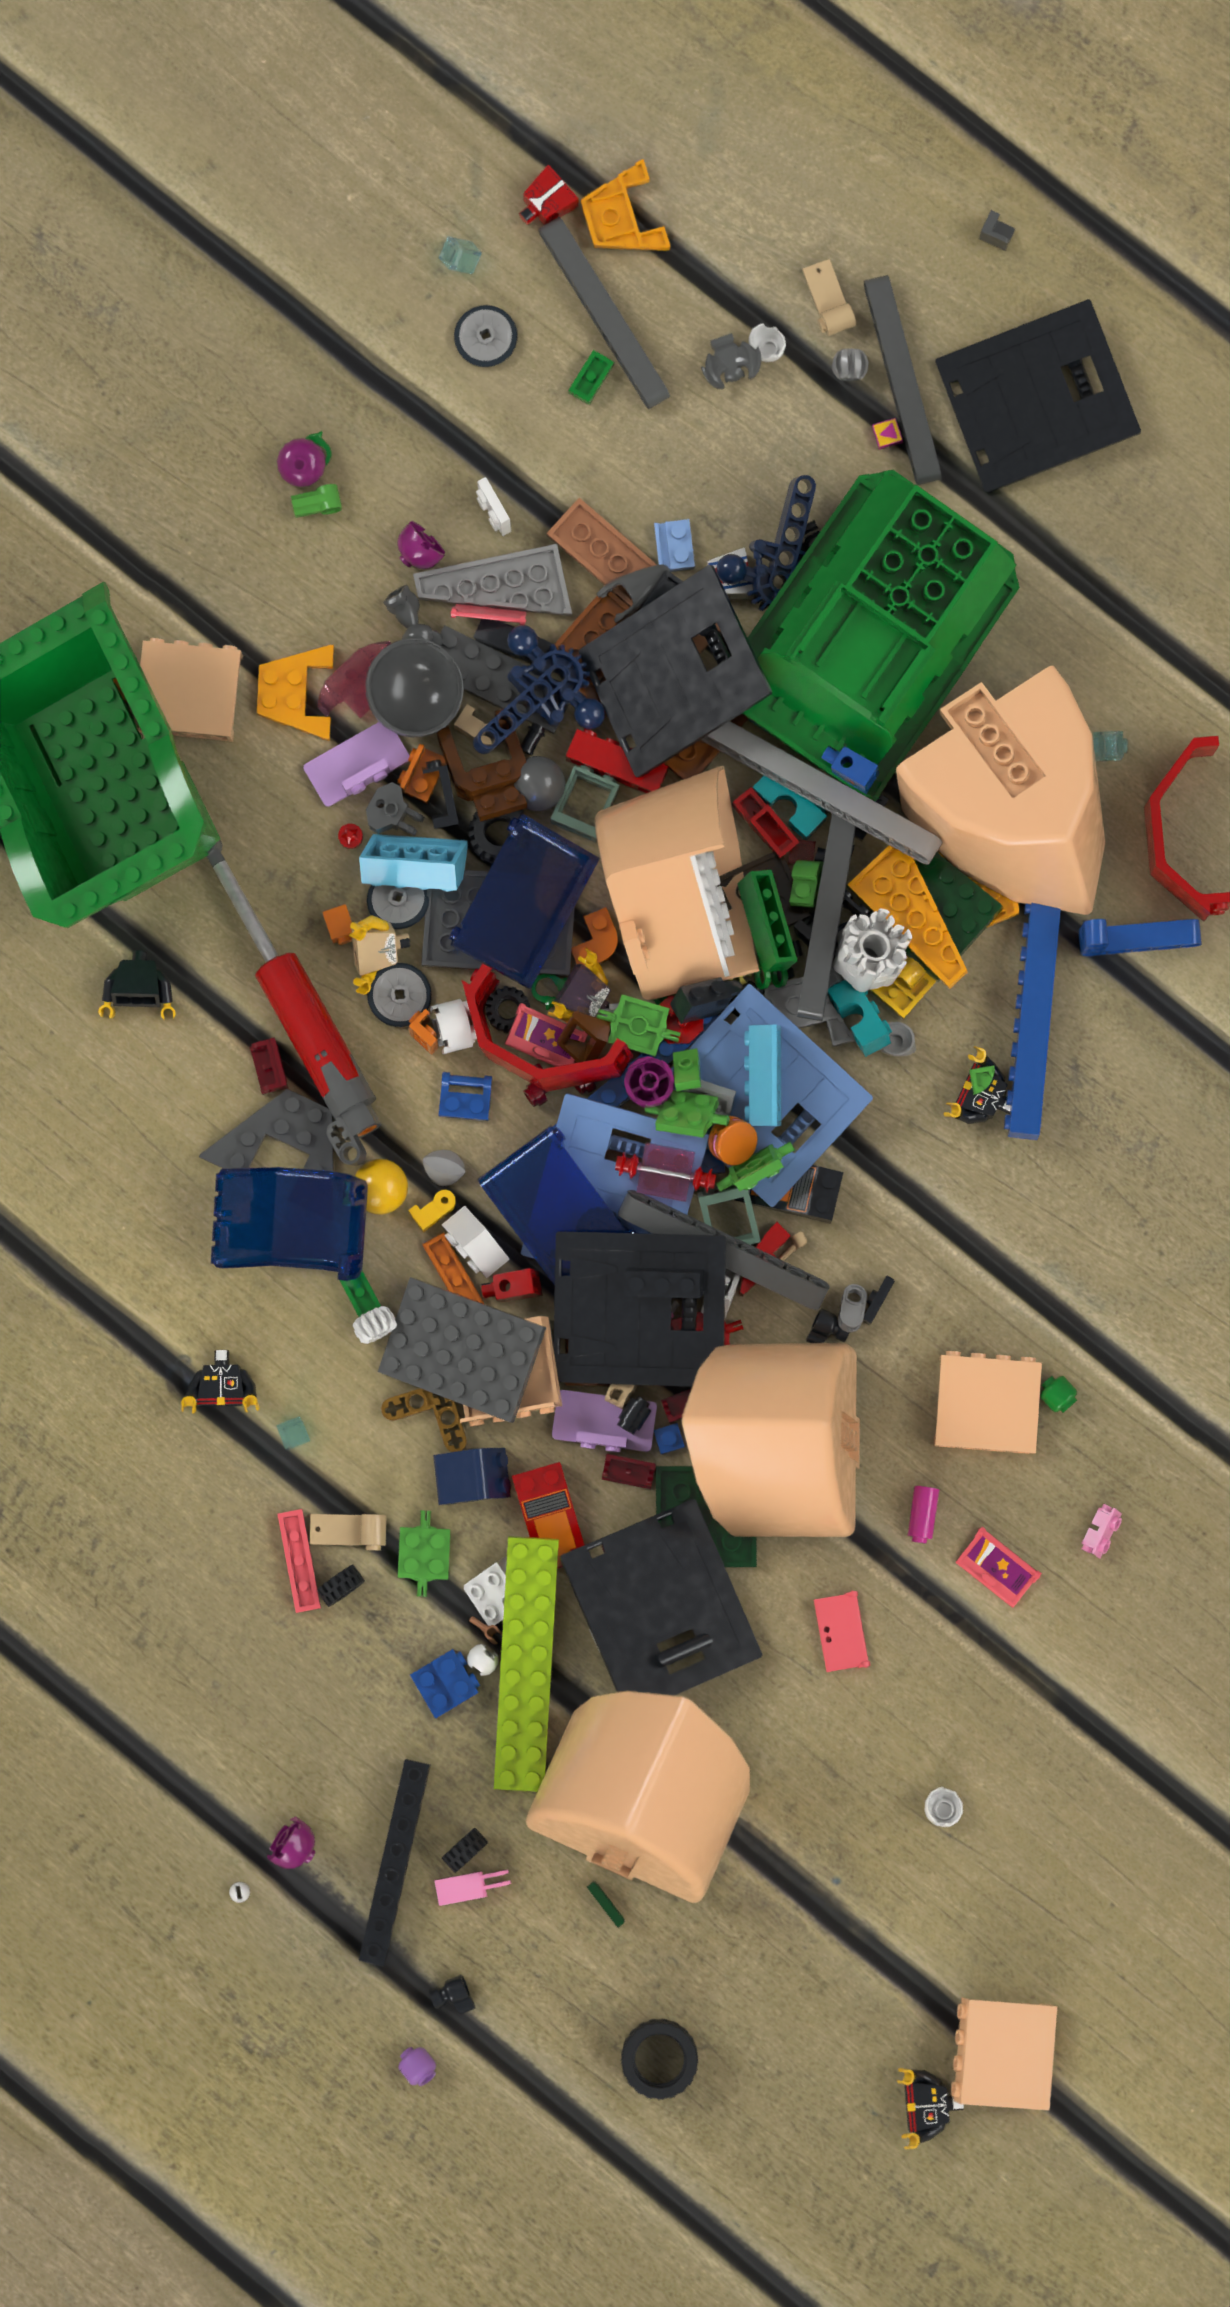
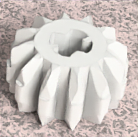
[353,1306,397,1344]

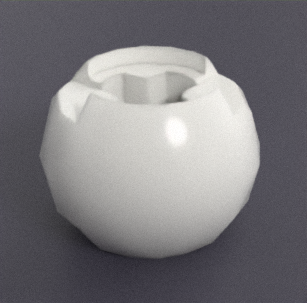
[467,1644,499,1676]

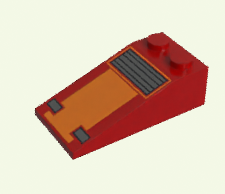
[512,1462,584,1569]

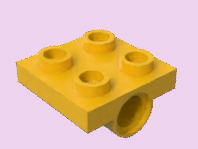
[869,956,936,1019]

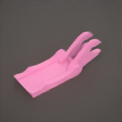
[434,1870,511,1906]

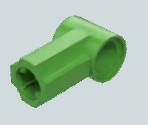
[291,484,342,518]

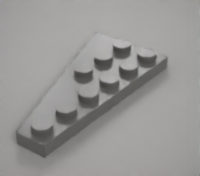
[413,544,572,616]

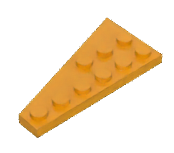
[847,845,968,989]

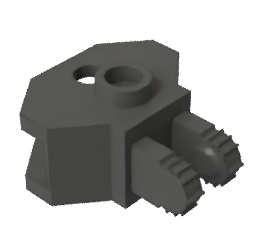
[366,782,425,836]

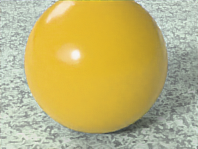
[352,1159,408,1215]

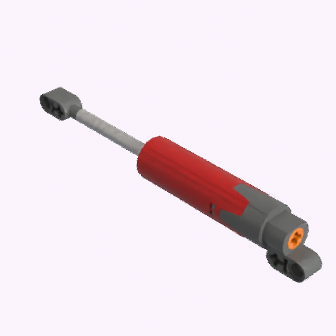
[207,839,382,1166]

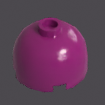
[277,438,326,488]
[397,521,445,569]
[624,1056,674,1108]
[267,1817,315,1869]

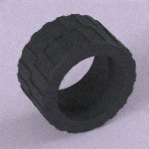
[621,2018,698,2100]

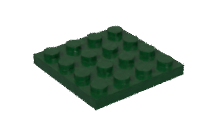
[870,852,1003,982]
[656,1466,757,1567]

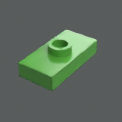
[673,1048,701,1091]

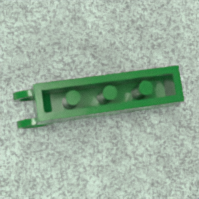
[737,870,798,989]

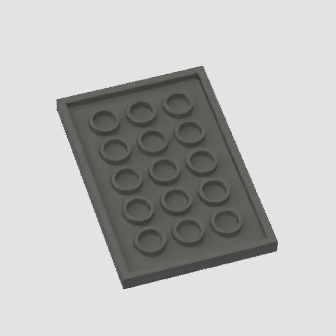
[421,870,577,977]
[378,1277,546,1423]

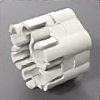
[832,909,912,992]

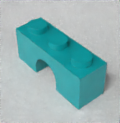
[753,776,827,842]
[828,980,892,1057]

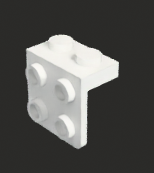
[464,1556,507,1626]

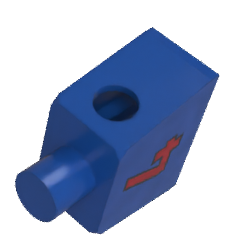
[821,746,879,794]

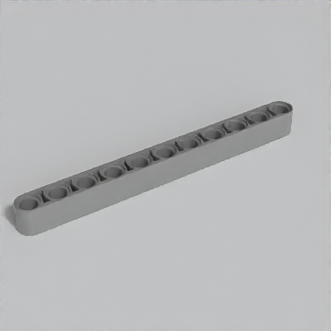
[701,721,942,864]

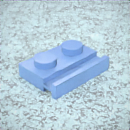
[654,519,695,572]

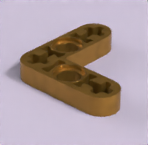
[381,1388,467,1452]

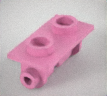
[1081,1504,1122,1559]

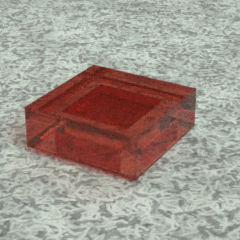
[788,839,816,865]

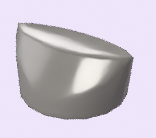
[879,1022,916,1057]
[423,1150,465,1186]

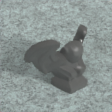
[701,333,762,390]

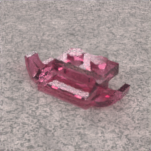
[317,641,392,718]

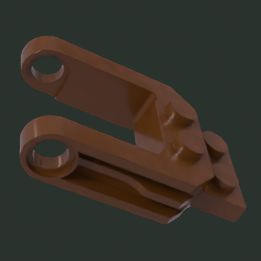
[436,708,527,822]

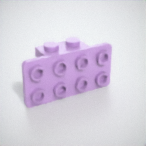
[304,722,409,807]
[552,1390,657,1453]

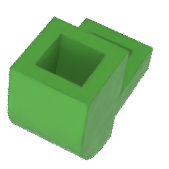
[789,860,824,908]

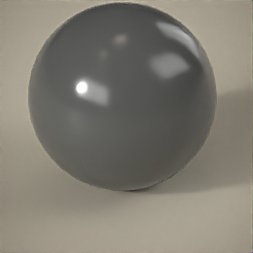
[514,756,565,812]

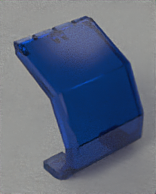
[210,1167,368,1281]

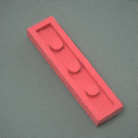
[277,1509,321,1613]

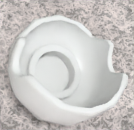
[749,323,786,362]
[924,1787,963,1827]

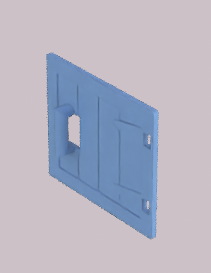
[671,984,873,1207]
[521,1093,709,1269]

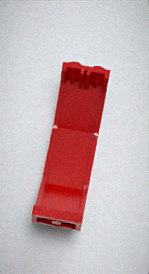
[1144,736,1230,922]
[462,963,633,1092]

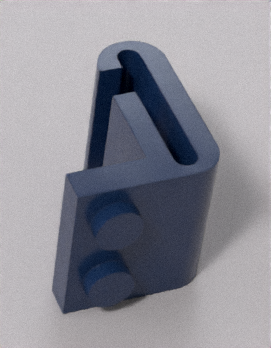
[433,1448,511,1505]

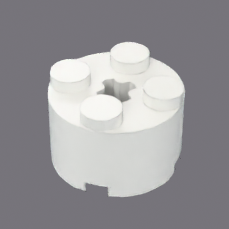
[430,999,477,1054]

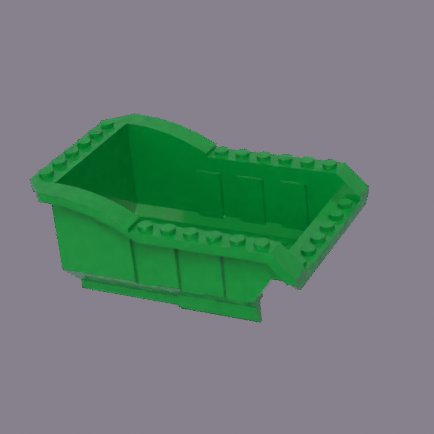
[742,470,1020,802]
[0,582,220,928]

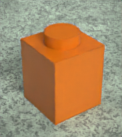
[322,904,352,945]

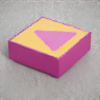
[872,418,903,450]

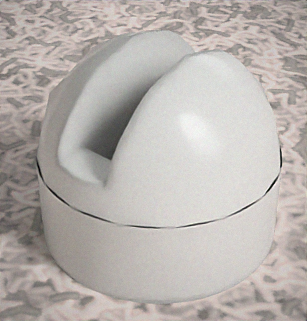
[229,1882,250,1903]

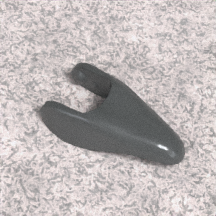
[596,564,671,624]

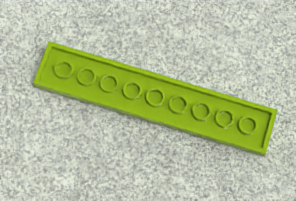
[494,1536,559,1792]

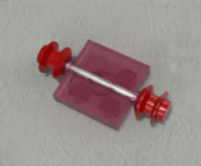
[615,1142,716,1202]

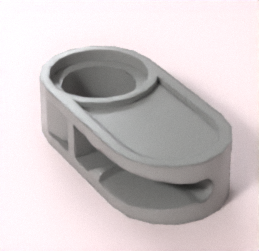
[838,1284,867,1333]

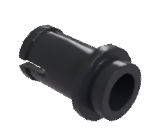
[521,722,546,756]

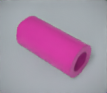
[907,1486,939,1544]

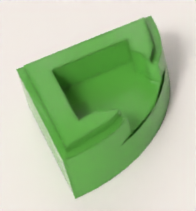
[969,1065,995,1095]

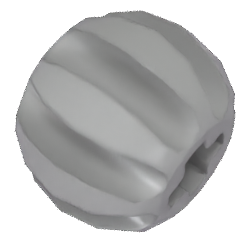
[832,349,869,381]

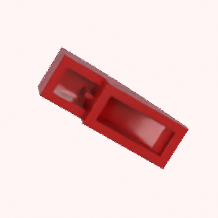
[732,787,799,858]
[739,1222,791,1297]

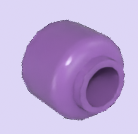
[398,2047,436,2086]

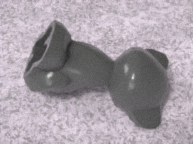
[383,584,443,645]

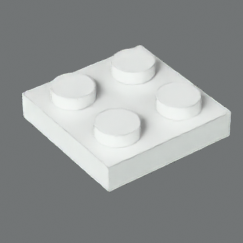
[476,477,511,536]

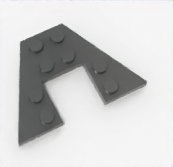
[199,1089,335,1221]

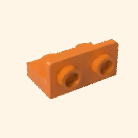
[398,744,446,804]
[409,1009,438,1055]

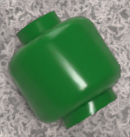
[1040,1376,1077,1413]

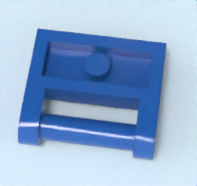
[439,1072,492,1121]

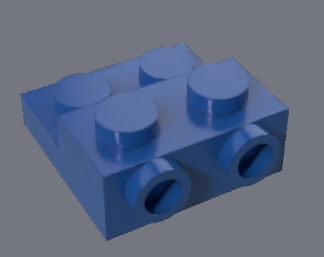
[410,1649,480,1719]

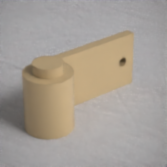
[802,259,856,336]
[310,1514,387,1551]

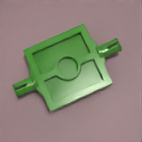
[597,994,681,1057]
[645,1090,730,1138]
[715,1141,795,1192]
[397,1511,450,1597]

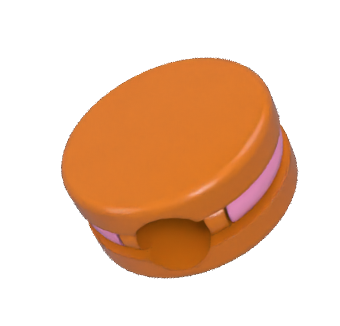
[708,1116,758,1166]

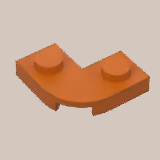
[571,907,618,972]

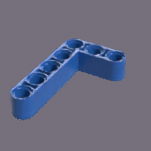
[1079,919,1202,956]

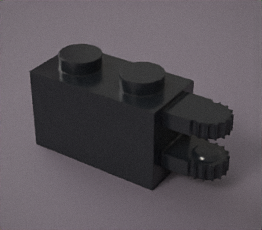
[670,977,743,1024]

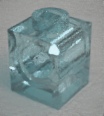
[1092,731,1128,761]

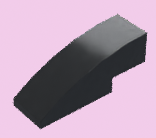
[473,619,553,663]

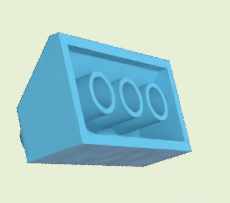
[359,834,468,892]
[744,1025,781,1126]

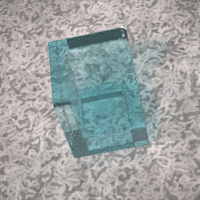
[439,236,482,274]
[276,1416,311,1451]

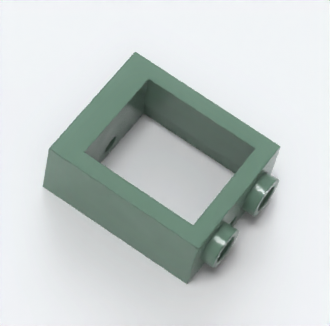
[551,765,620,843]
[697,1185,761,1247]

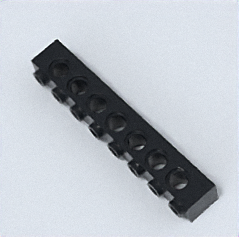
[359,1759,431,1966]

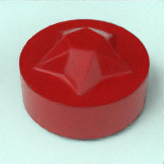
[338,823,363,849]

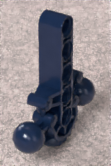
[716,475,816,611]
[473,625,605,754]

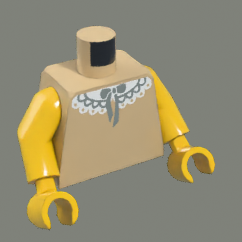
[349,915,410,995]

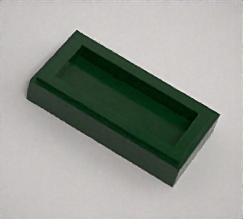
[587,1881,625,1928]

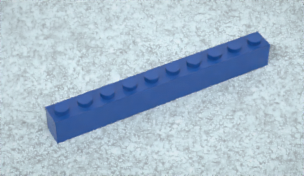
[1004,903,1061,1140]

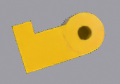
[408,1190,456,1232]

